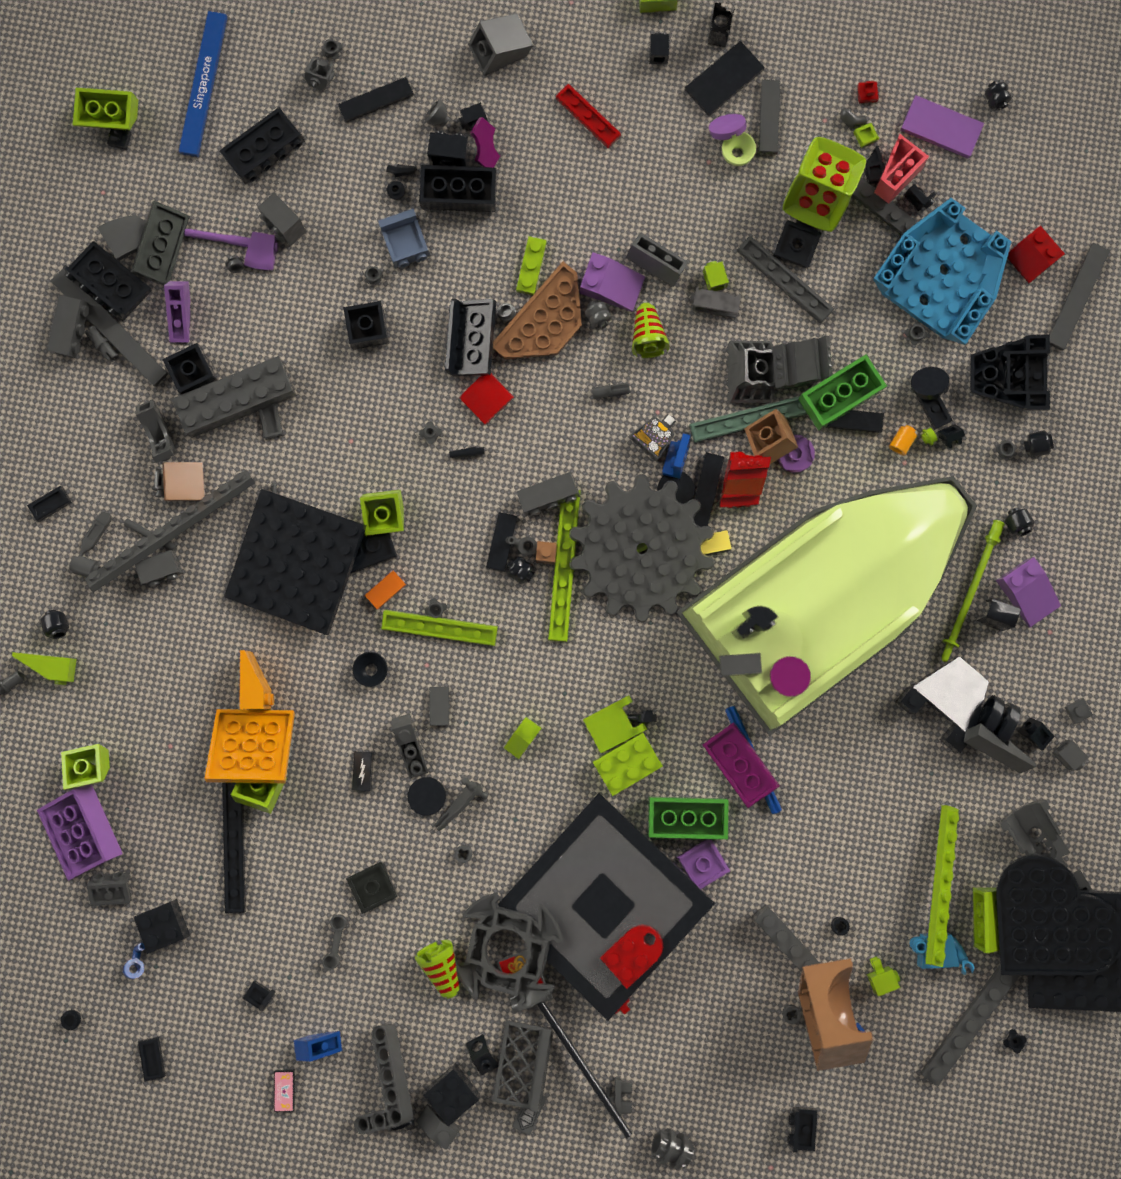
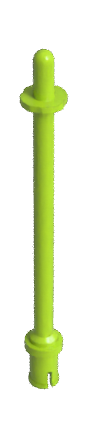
[941,520,1005,662]

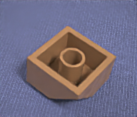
[744,409,798,464]

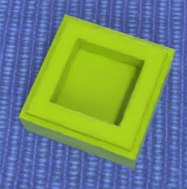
[853,122,879,148]

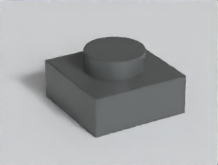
[1064,698,1093,724]

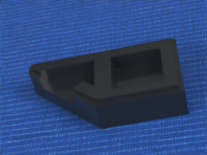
[864,146,884,184]

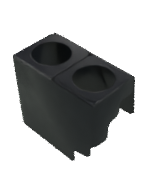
[707,2,735,48]
[976,598,1021,631]

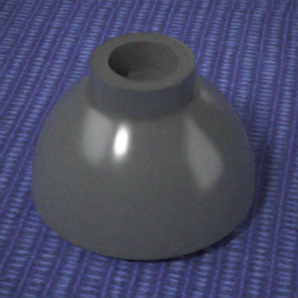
[425,100,450,126]

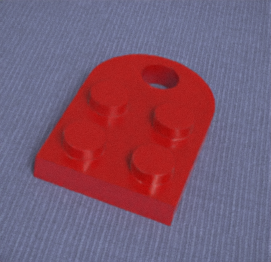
[600,925,663,989]

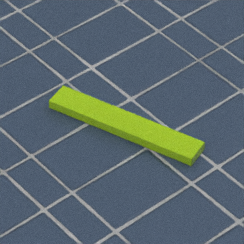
[381,610,498,646]

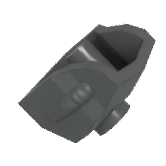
[304,56,335,90]

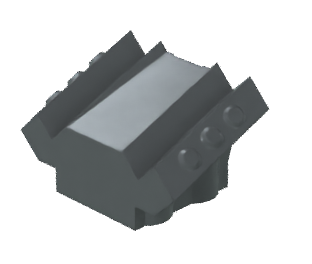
[772,336,833,390]
[726,341,776,403]

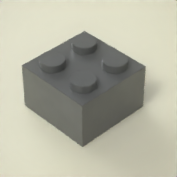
[257,192,306,247]

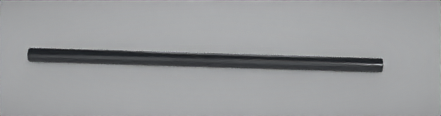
[537,1002,632,1139]

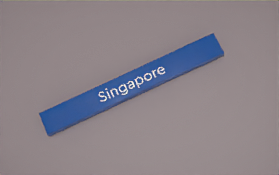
[179,11,228,157]

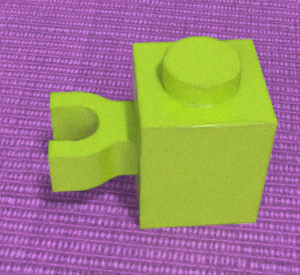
[867,956,900,997]

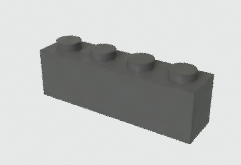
[752,904,821,972]

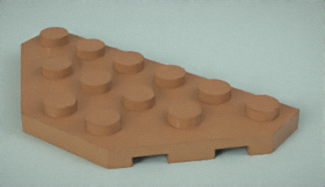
[493,261,582,359]

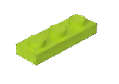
[516,236,547,295]

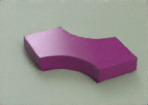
[470,117,500,168]

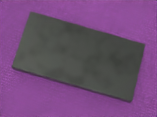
[131,200,190,286]

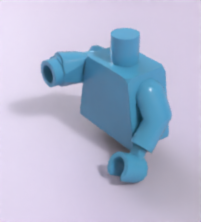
[909,932,974,975]

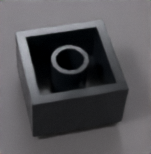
[427,131,470,167]
[343,301,390,350]
[162,343,218,395]
[134,899,190,954]
[423,1063,480,1127]

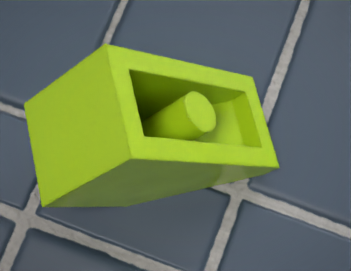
[504,717,542,759]

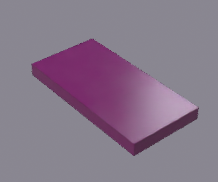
[702,722,780,808]

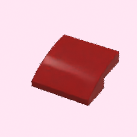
[459,373,514,425]

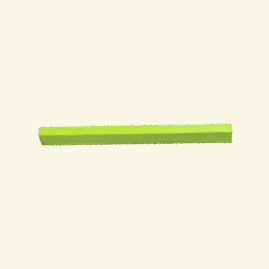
[548,490,581,642]

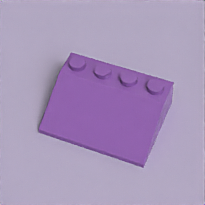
[37,785,123,880]

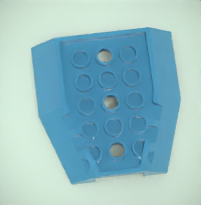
[873,198,1011,345]

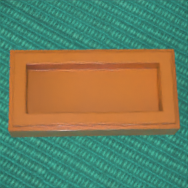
[365,570,406,610]

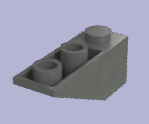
[392,713,428,778]

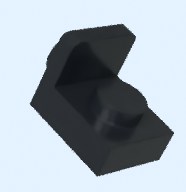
[904,184,937,212]
[1018,718,1055,751]

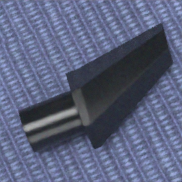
[386,164,417,178]

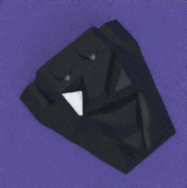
[970,334,1050,411]

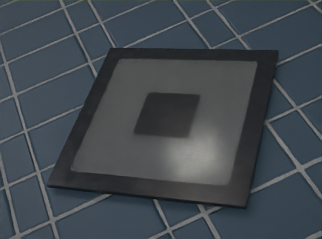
[498,793,715,1021]

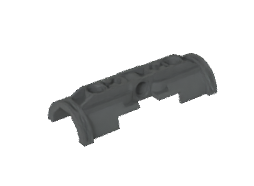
[1000,799,1095,891]

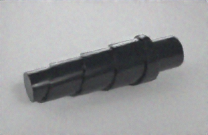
[449,446,485,458]

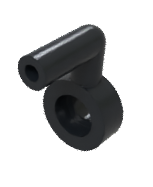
[627,710,657,724]

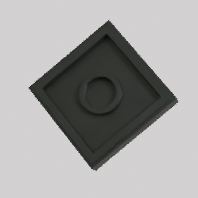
[346,861,398,914]

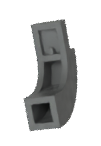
[135,399,176,463]

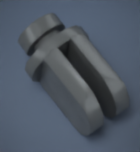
[152,468,164,498]

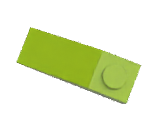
[12,652,77,685]

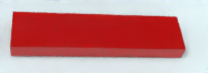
[555,83,621,149]

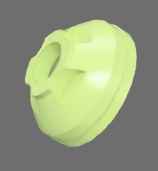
[722,132,756,166]

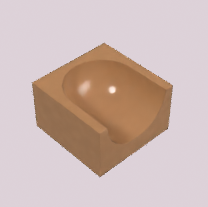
[798,958,873,1071]

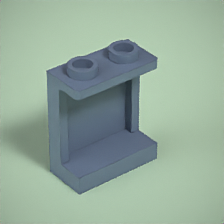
[378,209,430,268]

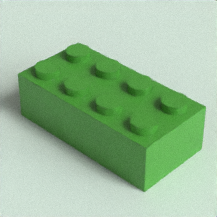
[798,354,887,431]
[648,796,729,839]

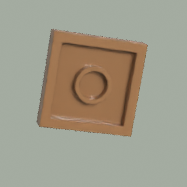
[162,462,205,501]

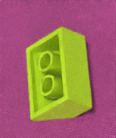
[73,88,139,130]
[973,887,999,953]

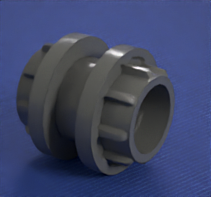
[651,1128,694,1170]

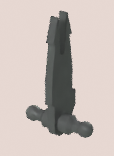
[434,777,488,831]

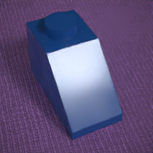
[294,1031,342,1062]

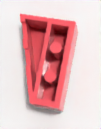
[874,134,929,204]

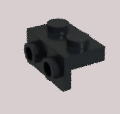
[787,1106,817,1153]

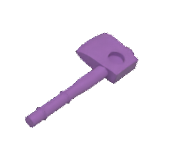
[184,228,279,270]

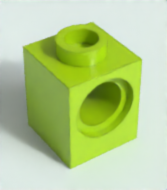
[702,261,729,291]

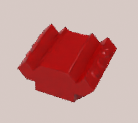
[719,452,771,508]

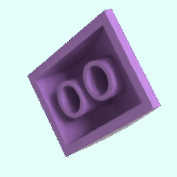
[580,252,645,312]
[996,557,1061,627]

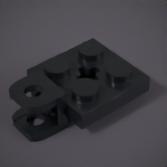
[773,219,822,269]

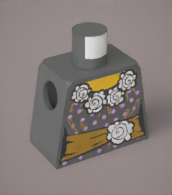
[630,414,676,462]

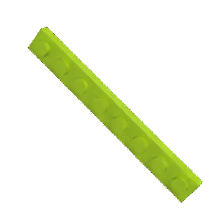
[925,805,959,967]

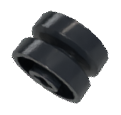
[977,695,1021,743]

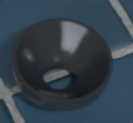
[352,652,388,687]

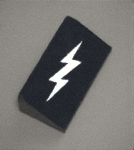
[352,751,374,792]

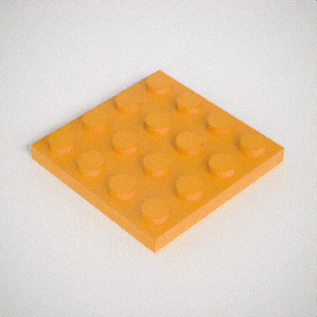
[204,709,295,784]

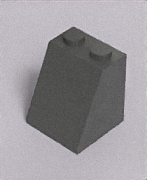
[468,13,533,76]

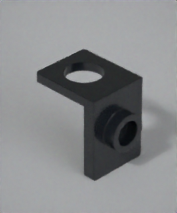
[466,1034,499,1075]

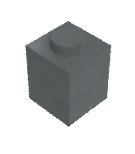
[1052,740,1089,771]

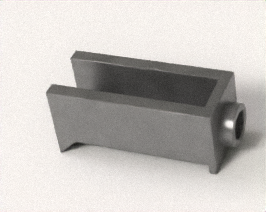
[689,287,742,319]

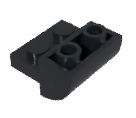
[731,606,778,638]

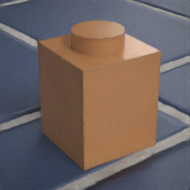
[536,541,557,564]

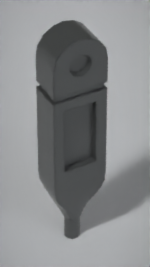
[79,512,112,556]

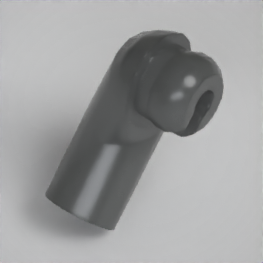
[840,108,867,127]

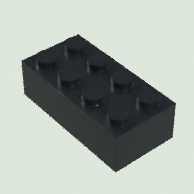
[419,165,497,213]

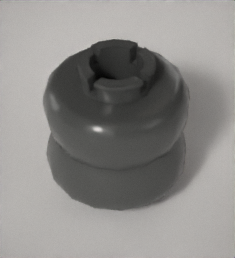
[585,300,612,330]

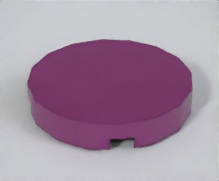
[770,656,811,696]

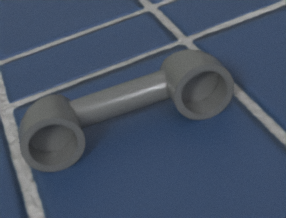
[322,914,348,970]

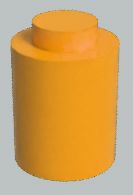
[889,425,917,456]

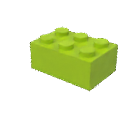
[592,732,663,796]

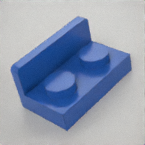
[662,433,690,479]

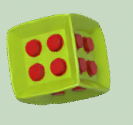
[782,137,866,232]

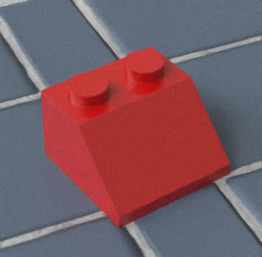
[1007,225,1065,284]

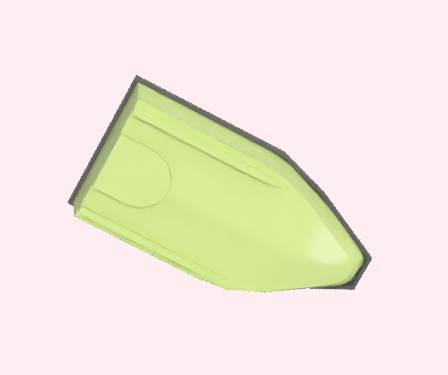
[676,476,977,736]

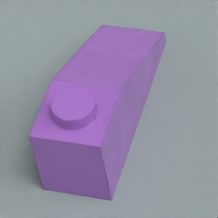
[164,281,190,342]

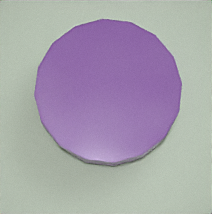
[709,114,747,140]
[778,435,815,473]

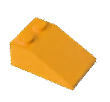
[240,650,274,709]

